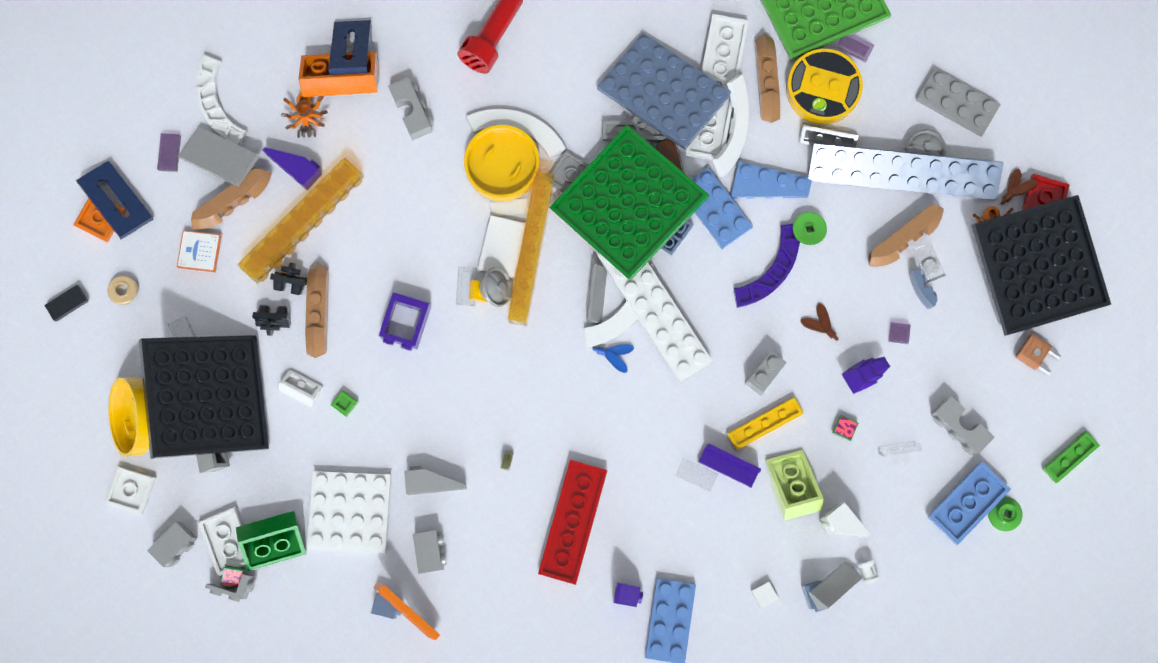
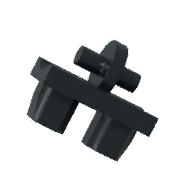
[270,262,307,295]
[252,305,291,336]

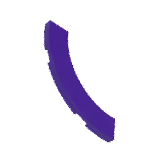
[734,223,800,308]

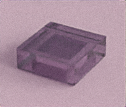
[888,322,911,344]

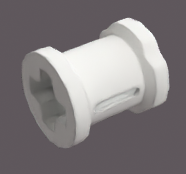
[857,560,881,584]

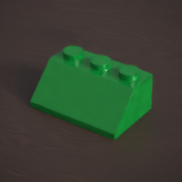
[236,511,306,571]

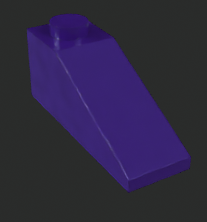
[262,147,322,190]

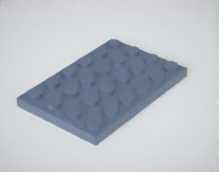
[597,33,731,150]

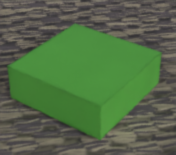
[331,390,358,417]

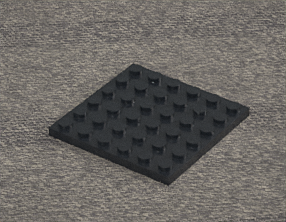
[971,195,1112,336]
[139,335,269,459]

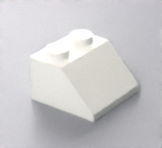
[820,503,870,537]

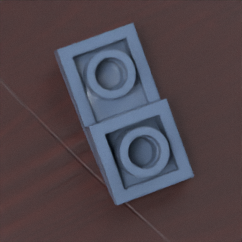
[661,221,694,256]
[909,269,938,309]

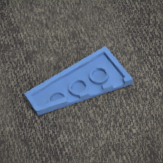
[731,162,812,199]

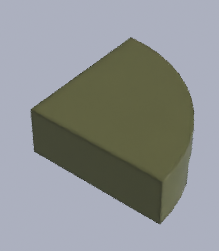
[500,450,514,471]

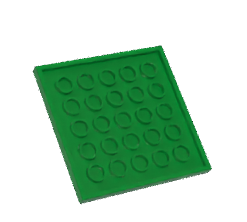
[549,125,710,281]

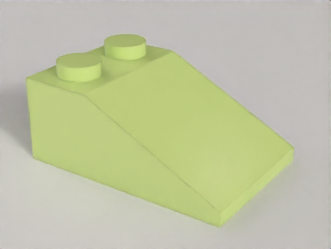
[766,450,824,520]

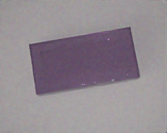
[833,34,875,63]
[157,133,181,172]

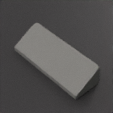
[799,122,859,147]
[587,264,607,324]
[809,562,862,610]

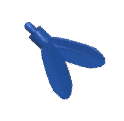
[592,344,634,373]

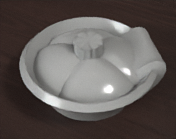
[905,129,946,156]
[480,267,513,307]

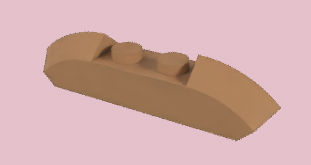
[755,33,780,123]
[191,168,272,229]
[868,204,944,267]
[305,262,329,358]

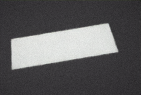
[490,198,529,217]

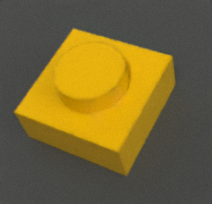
[469,280,489,303]

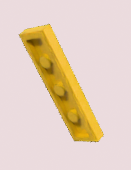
[727,397,804,451]

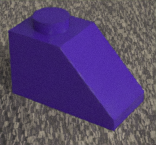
[613,582,643,607]

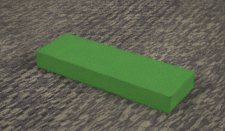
[1042,431,1100,483]

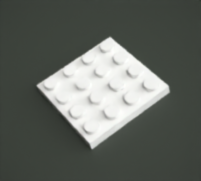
[307,471,391,553]

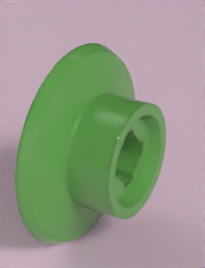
[793,212,827,245]
[988,496,1023,532]

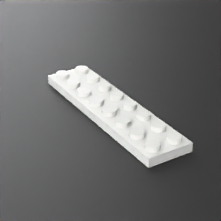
[685,14,749,161]
[597,253,713,383]

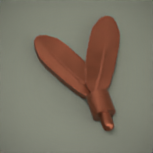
[1000,169,1038,205]
[801,303,839,341]

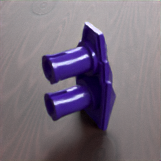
[841,356,891,394]

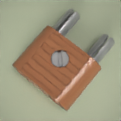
[1015,333,1061,376]

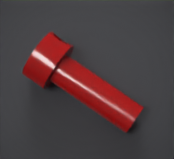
[457,0,523,74]

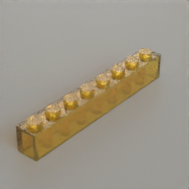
[237,157,364,284]
[507,171,555,326]

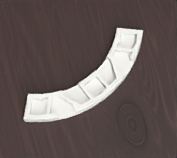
[196,54,247,146]
[713,74,749,176]
[466,109,566,158]
[584,264,653,348]

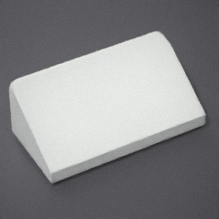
[279,369,323,407]

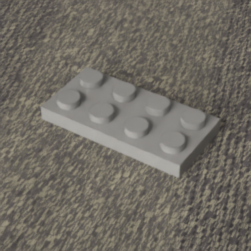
[916,68,1001,137]

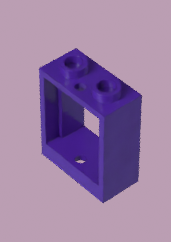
[378,292,431,351]

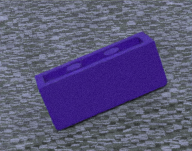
[698,443,761,488]

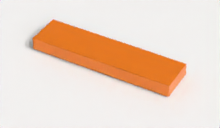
[373,582,440,640]

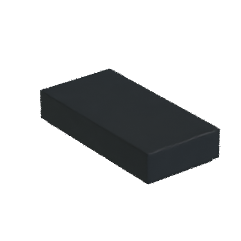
[44,285,89,322]

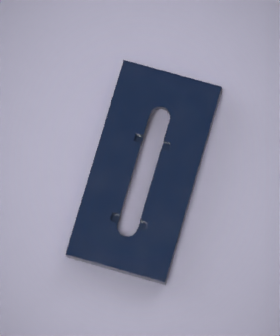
[328,20,372,75]
[76,161,153,240]

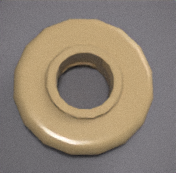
[107,275,138,305]

